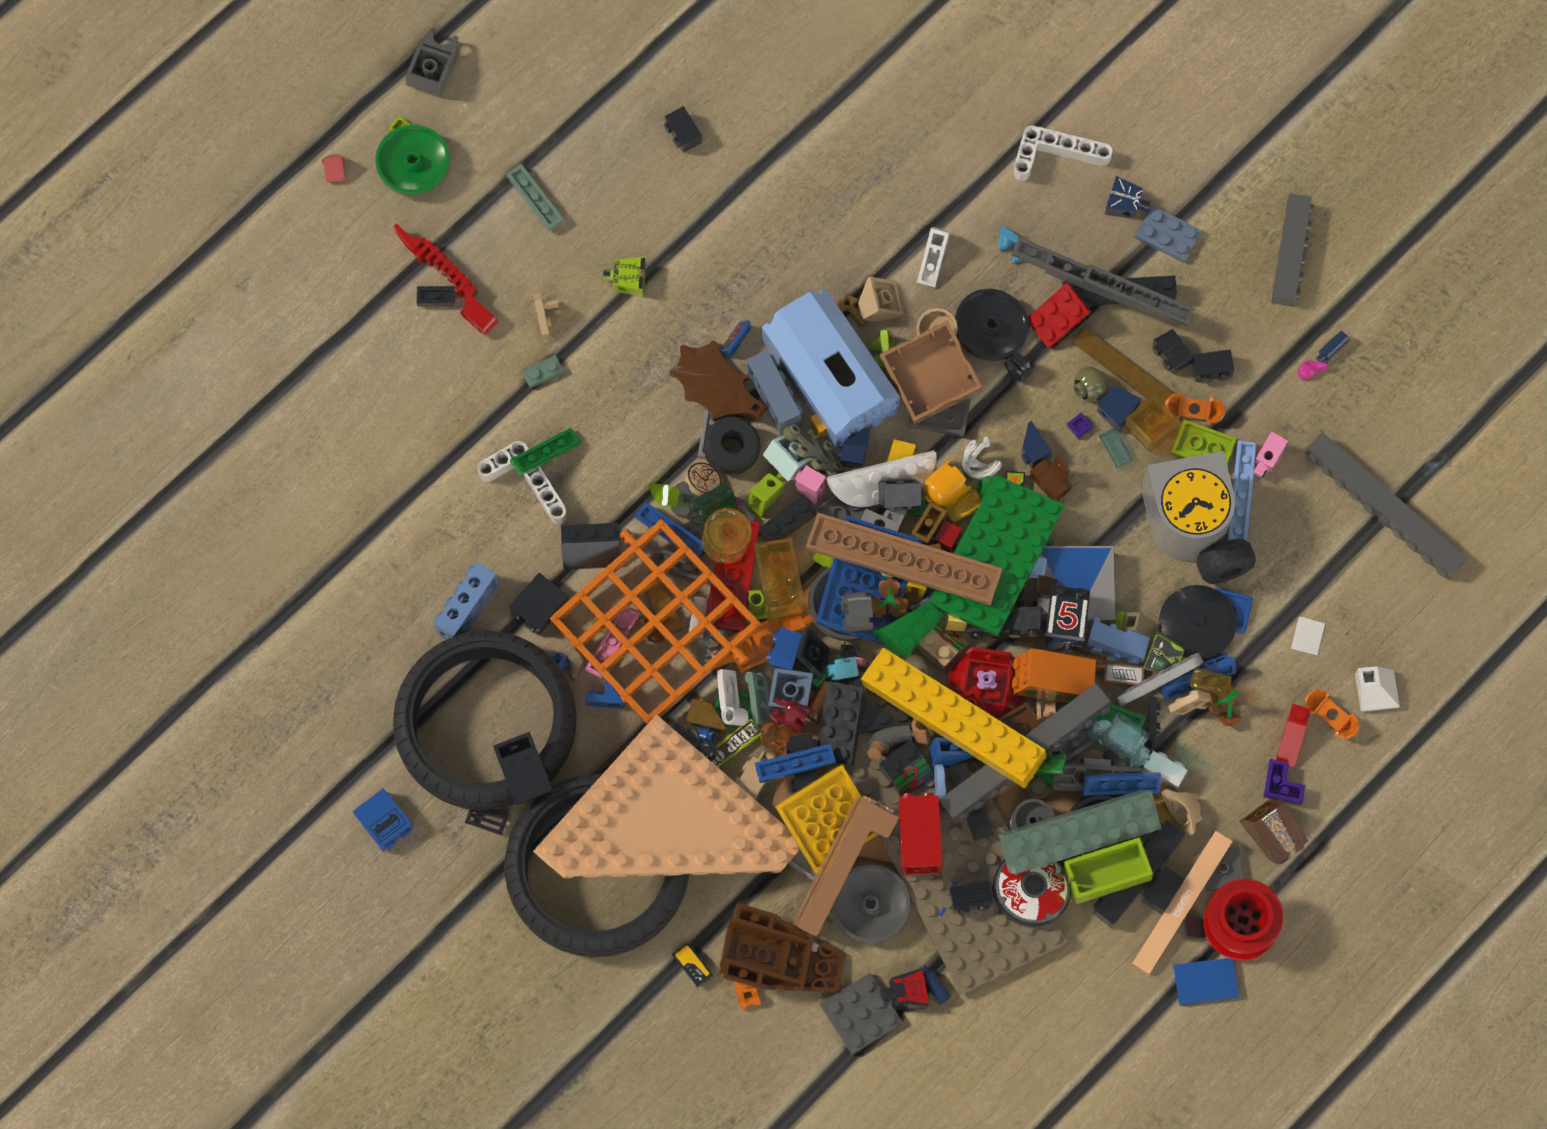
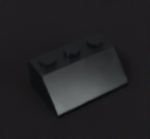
[561,523,620,569]

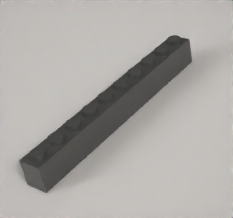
[1305,432,1467,579]
[939,683,1111,824]

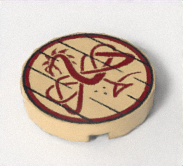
[685,462,722,498]

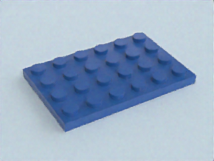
[815,515,919,645]

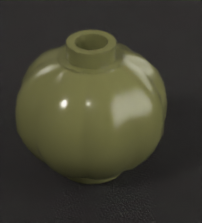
[1073,367,1108,402]

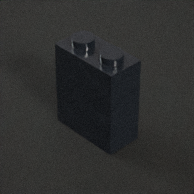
[509,572,569,635]

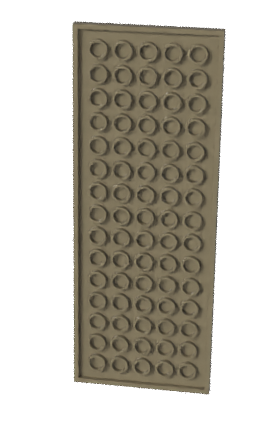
[820,668,1067,996]

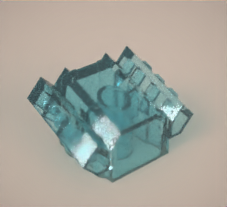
[1088,712,1150,767]

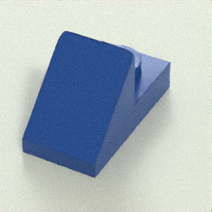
[585,681,625,708]

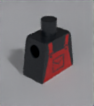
[880,969,929,1010]

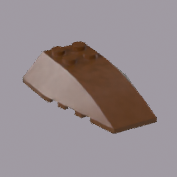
[720,903,846,993]

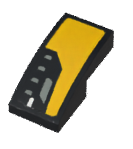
[672,943,713,988]

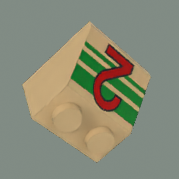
[915,619,970,672]

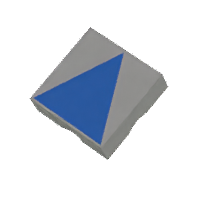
[1036,546,1115,627]

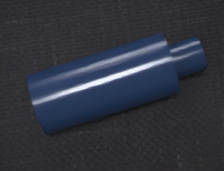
[1316,331,1350,362]
[922,966,952,1005]

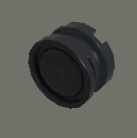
[1004,352,1033,382]

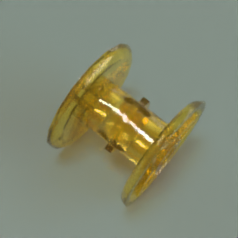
[701,508,752,564]

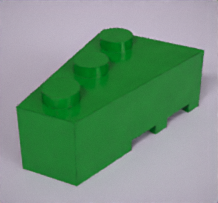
[872,602,943,658]

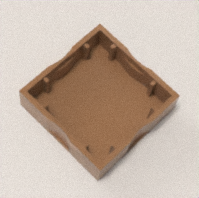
[880,320,982,425]

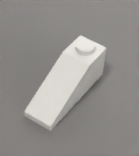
[917,226,951,287]

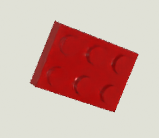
[1028,283,1091,348]

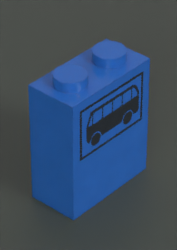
[352,788,414,852]

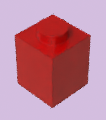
[934,520,962,553]

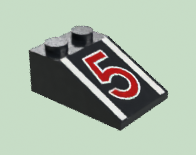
[1045,585,1090,641]

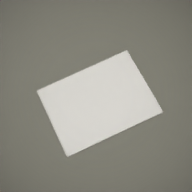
[1291,617,1325,655]

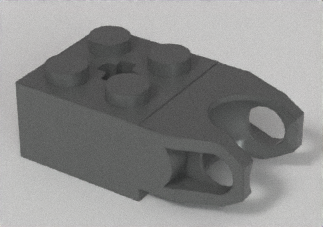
[406,28,459,97]

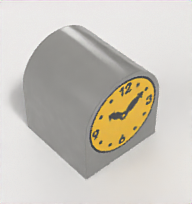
[1141,451,1235,562]

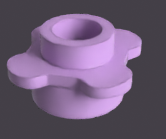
[977,670,997,690]

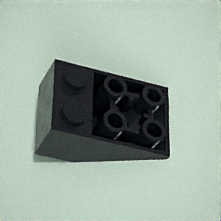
[493,731,553,805]

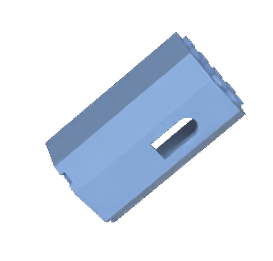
[762,289,900,448]

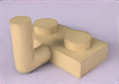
[533,293,559,335]
[1168,687,1211,715]

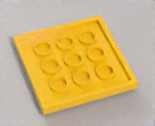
[775,765,878,873]

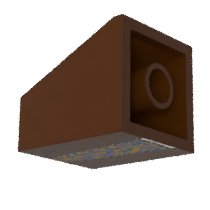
[1239,799,1308,864]

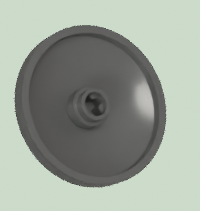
[831,865,910,944]

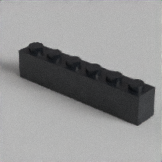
[1062,275,1177,306]
[1093,820,1185,928]

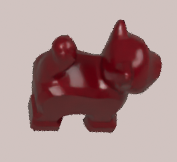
[769,697,810,733]

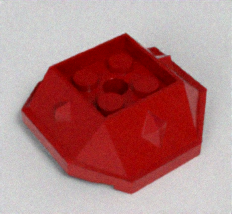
[947,647,1024,719]

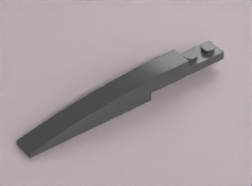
[1011,237,1194,326]

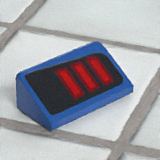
[720,320,751,358]

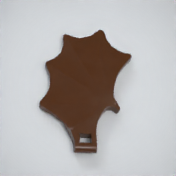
[669,341,768,421]

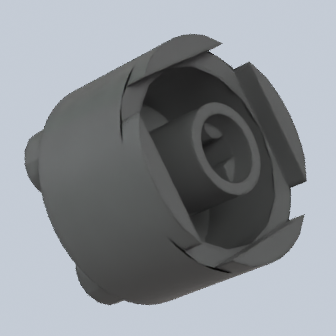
[840,591,873,632]

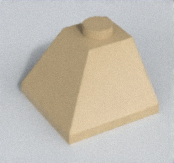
[859,277,904,322]

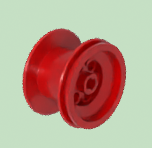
[1204,878,1284,961]

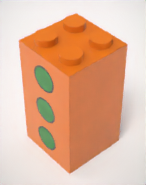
[1012,648,1096,703]

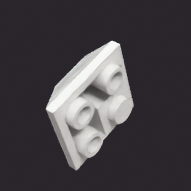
[1355,666,1400,712]

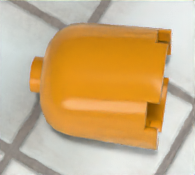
[923,460,972,508]

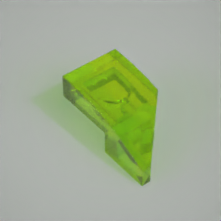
[648,483,681,508]

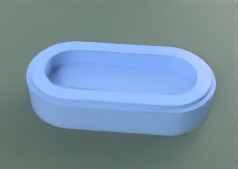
[934,764,946,804]

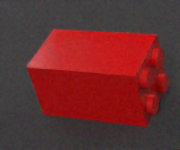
[898,793,942,875]

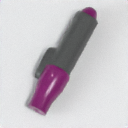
[729,494,757,521]

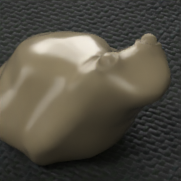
[567,650,585,681]

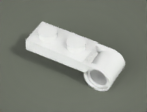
[717,669,748,726]

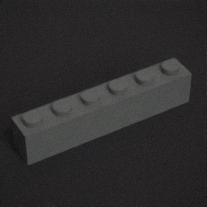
[1271,193,1314,307]

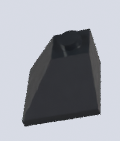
[797,626,830,680]

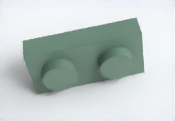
[521,355,564,389]

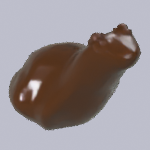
[639,617,665,643]

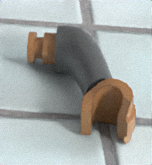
[868,719,935,760]

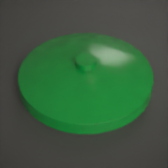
[375,125,450,196]

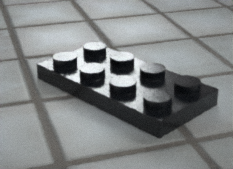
[817,682,866,765]

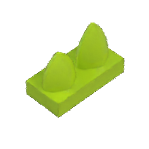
[867,329,895,368]

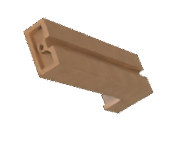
[792,795,899,937]

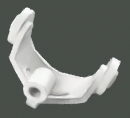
[962,436,1002,479]

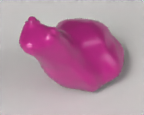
[1298,360,1328,380]

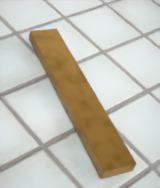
[1073,328,1173,410]

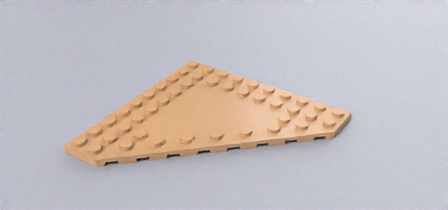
[534,715,800,878]

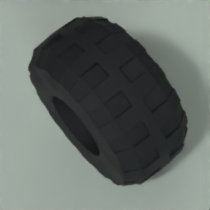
[703,417,761,475]
[1196,538,1256,584]

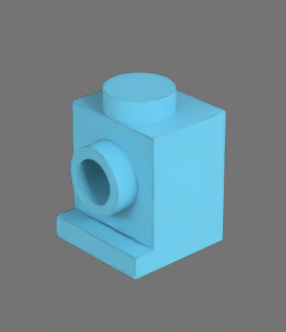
[827,657,859,680]

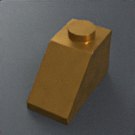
[911,502,948,544]
[686,698,726,735]

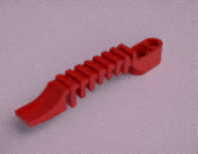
[394,223,498,336]

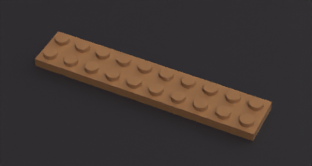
[806,513,1002,606]

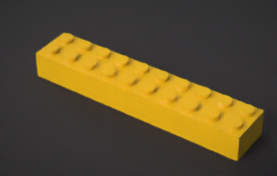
[861,648,1047,789]

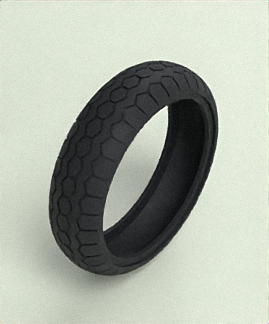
[393,631,576,810]
[504,774,689,957]

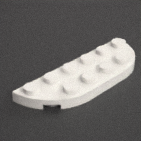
[826,450,936,507]

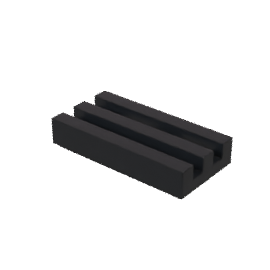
[465,809,509,836]

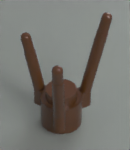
[1065,648,1107,676]

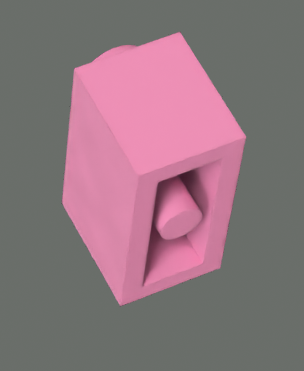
[795,465,826,504]

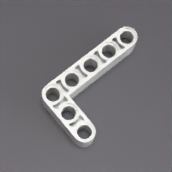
[1014,126,1112,181]
[478,441,567,525]

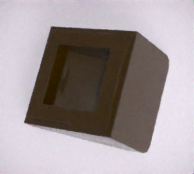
[1037,575,1057,598]

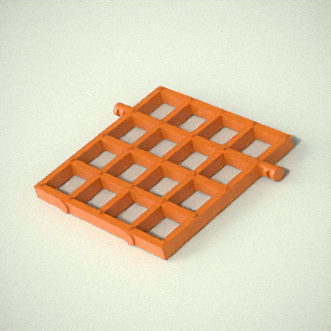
[549,519,762,724]

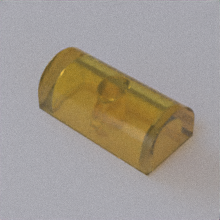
[1190,668,1231,697]

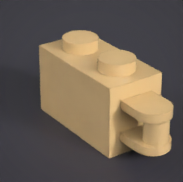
[734,749,776,801]

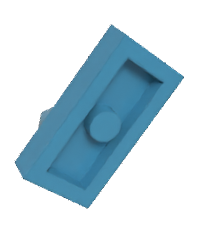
[998,226,1022,264]

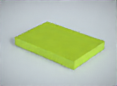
[1170,419,1237,466]

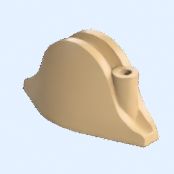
[1162,789,1202,835]

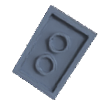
[1135,205,1202,263]

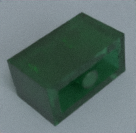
[692,483,738,527]

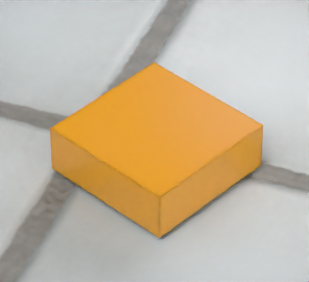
[810,414,826,438]

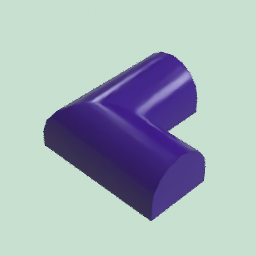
[1263,759,1305,805]

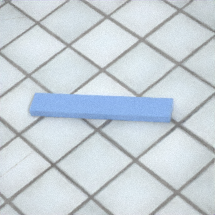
[1227,440,1257,541]

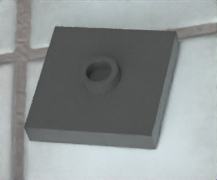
[1199,847,1245,892]

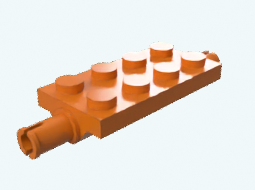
[712,608,815,674]

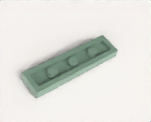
[506,164,564,232]

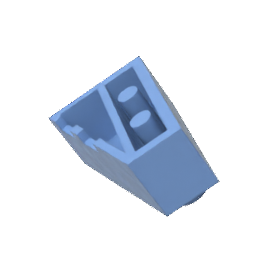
[1086,617,1150,665]

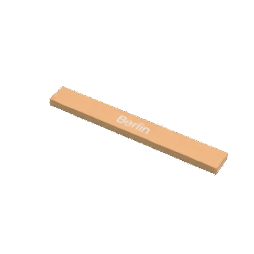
[1132,831,1233,975]

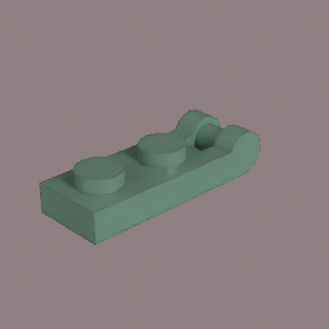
[745,672,772,726]

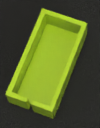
[1064,837,1153,904]

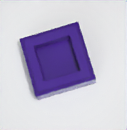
[1066,413,1093,439]

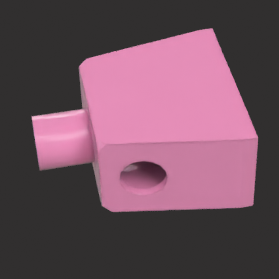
[1253,431,1288,478]

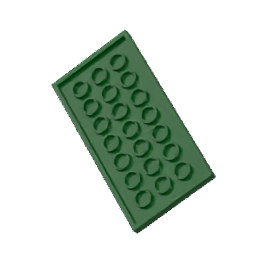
[929,474,1065,637]

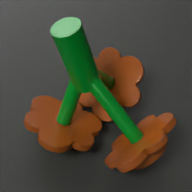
[871,578,908,618]
[1207,686,1241,726]

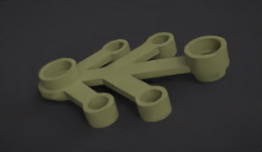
[783,424,844,476]

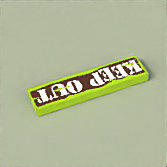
[712,719,763,768]

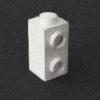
[1141,751,1188,791]

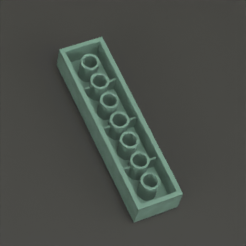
[999,790,1161,874]

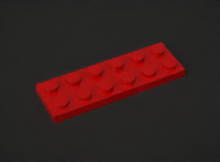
[706,517,760,632]

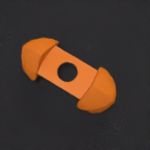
[1165,393,1226,424]
[1305,689,1359,739]

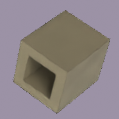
[1122,612,1155,638]

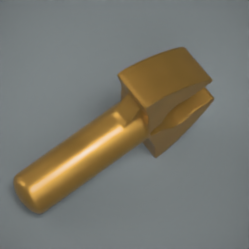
[839,294,866,326]

